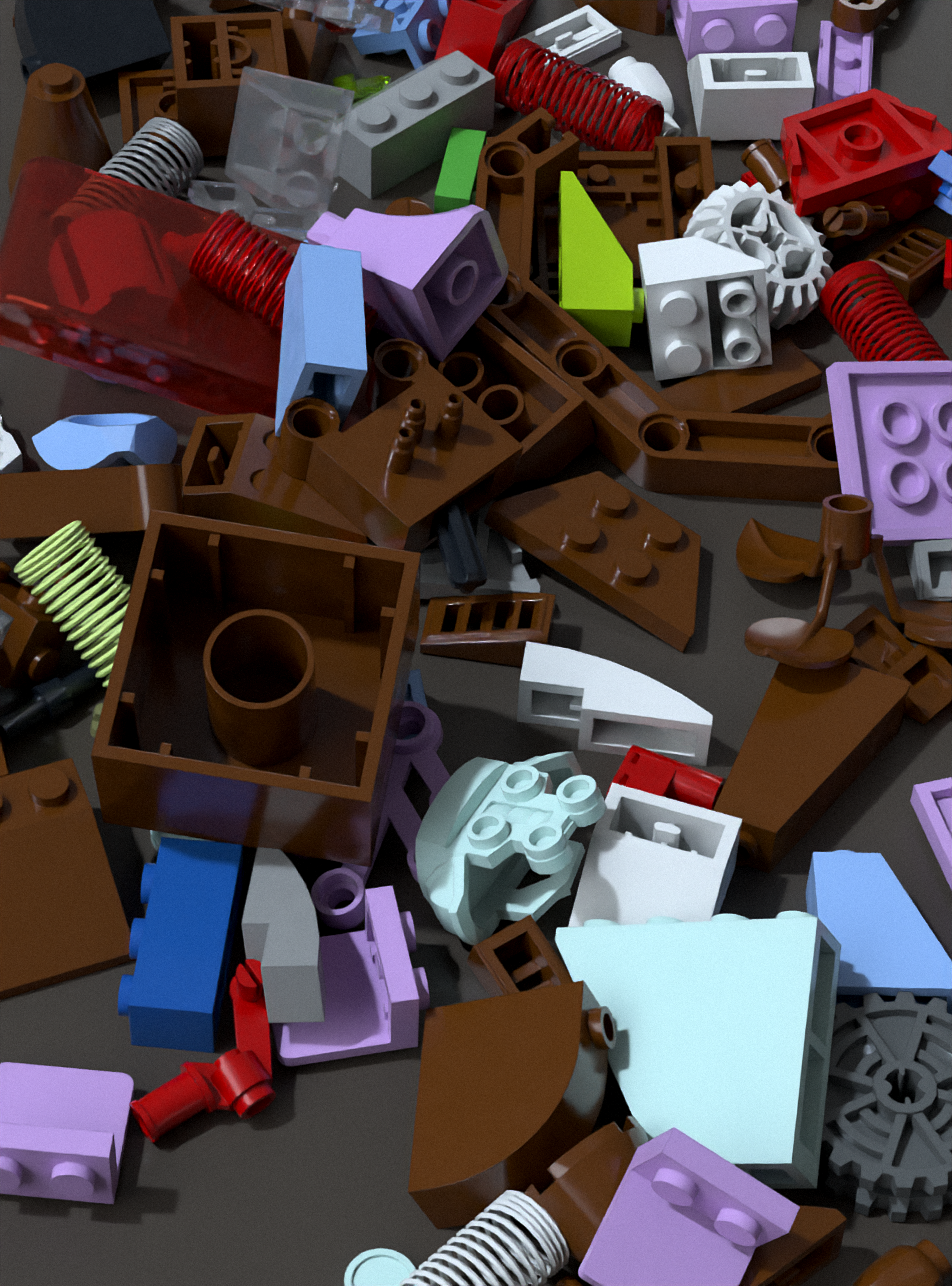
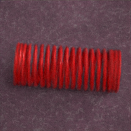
[493,38,664,151]
[188,209,378,338]
[819,261,950,362]

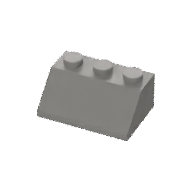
[298,50,495,199]

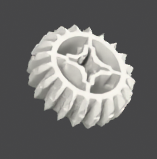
[683,180,834,330]

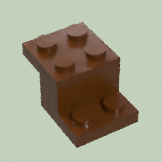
[118,11,290,160]

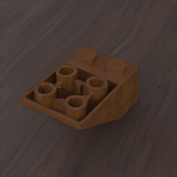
[181,413,369,544]

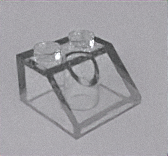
[224,66,355,218]

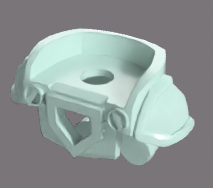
[415,751,607,945]

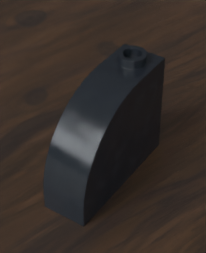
[14,0,172,91]

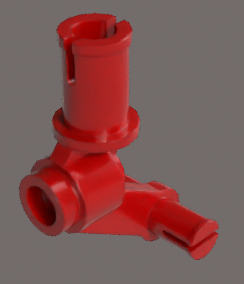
[129,959,276,1143]

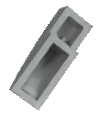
[241,847,327,1023]

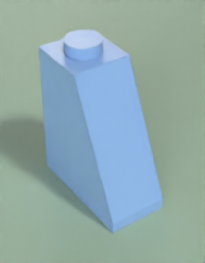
[275,243,367,437]
[806,850,952,1015]

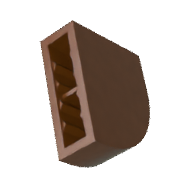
[408,980,616,1229]

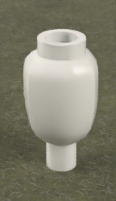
[608,56,681,137]

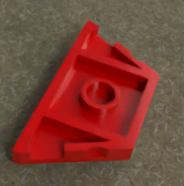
[780,88,952,218]

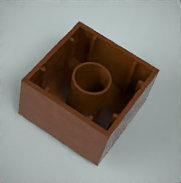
[91,509,421,867]

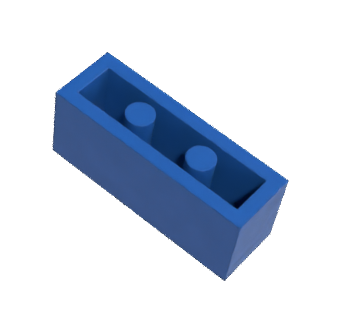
[118,837,244,1053]

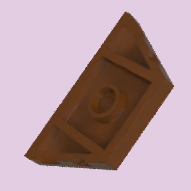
[484,471,701,653]

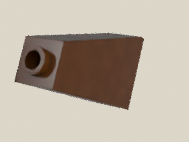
[713,662,911,873]

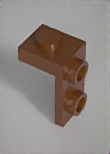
[0,560,72,688]

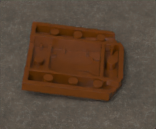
[486,137,715,329]

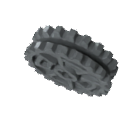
[818,991,952,1222]

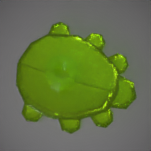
[311,73,391,105]

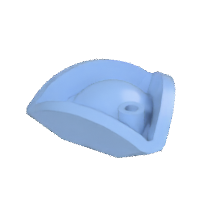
[32,413,177,470]

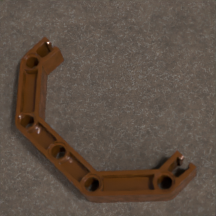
[475,107,842,503]

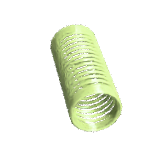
[14,520,131,687]

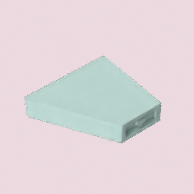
[555,911,841,1189]

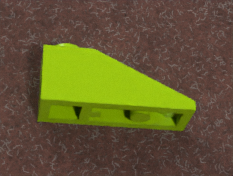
[558,171,644,347]

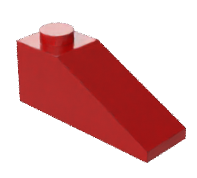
[435,0,533,73]

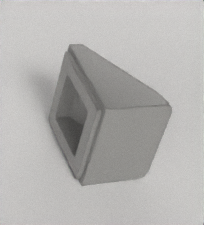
[905,539,952,602]

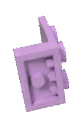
[578,1127,800,1286]

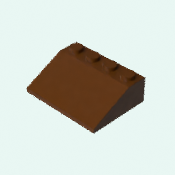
[0,758,137,1000]

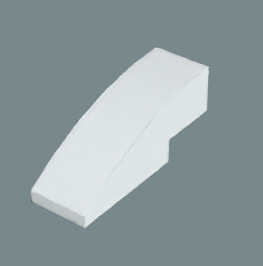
[517,641,713,766]

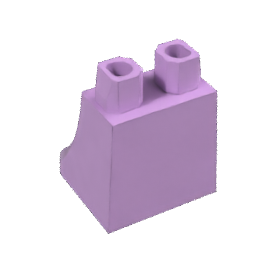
[306,204,509,362]

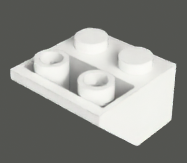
[687,52,815,141]
[638,236,772,381]
[568,783,742,927]

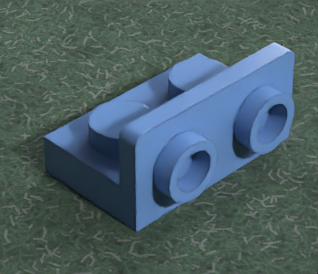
[351,0,452,69]

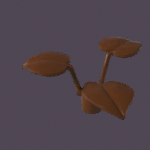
[736,494,952,669]

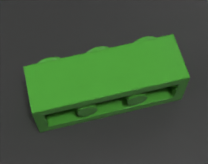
[434,127,486,214]

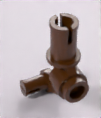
[741,138,890,241]

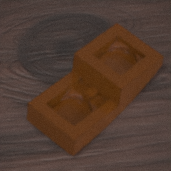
[841,604,952,725]

